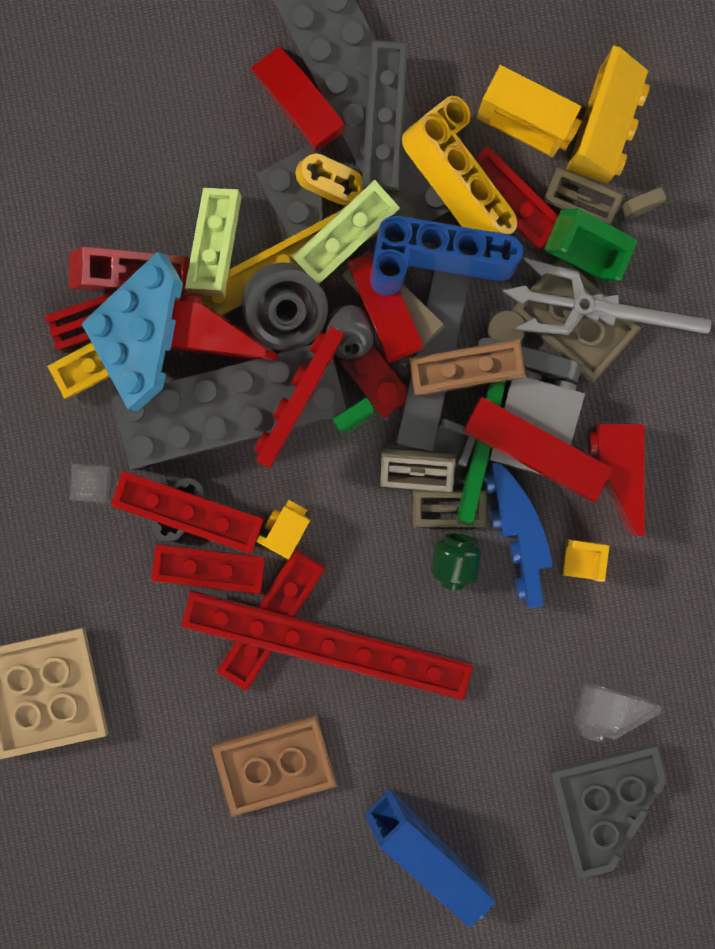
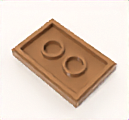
[212,714,337,817]

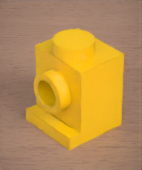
[256,499,311,559]

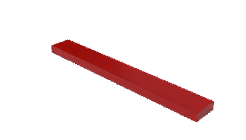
[180,590,474,700]

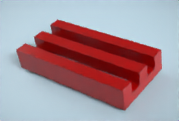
[44,292,114,352]

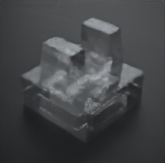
[69,464,111,503]

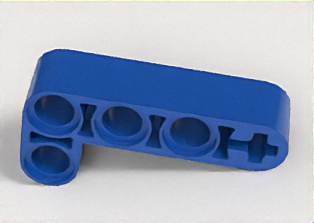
[370,216,523,296]

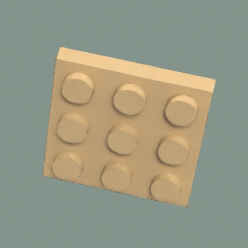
[0,627,108,759]

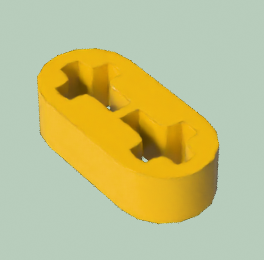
[295,153,362,205]

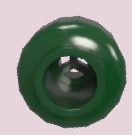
[431,533,481,590]

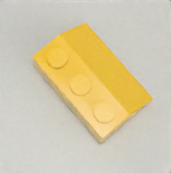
[566,45,650,184]

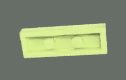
[292,180,400,284]
[185,188,242,297]

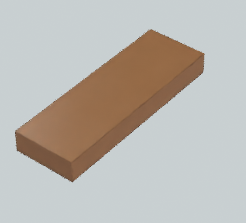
[409,339,526,396]

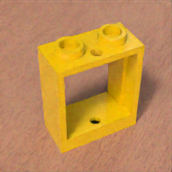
[476,65,582,158]

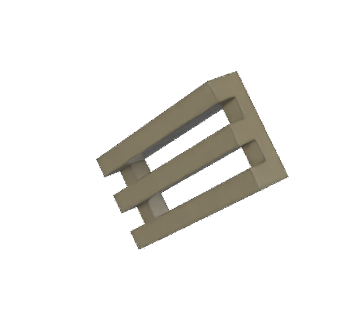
[543,167,625,226]
[380,448,456,492]
[413,490,486,527]

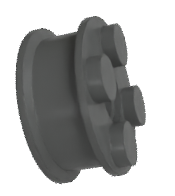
[242,262,328,351]

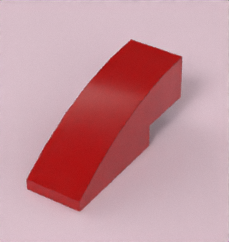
[250,46,345,153]

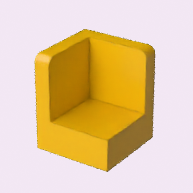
[561,539,610,582]

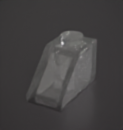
[573,681,662,742]

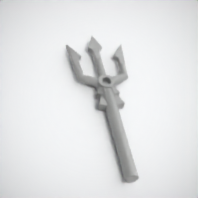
[502,257,711,335]

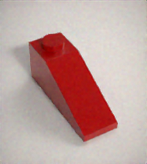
[69,247,189,294]
[171,295,278,362]
[587,424,645,536]

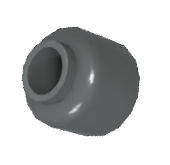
[324,305,374,360]

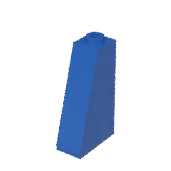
[364,789,496,928]

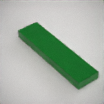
[456,381,506,526]
[333,398,374,436]

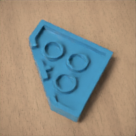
[82,252,183,412]

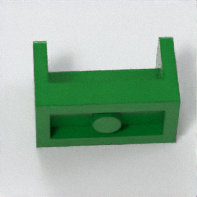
[544,208,638,281]

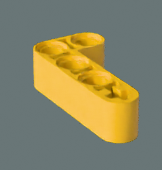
[402,95,517,235]

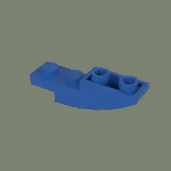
[484,462,553,608]

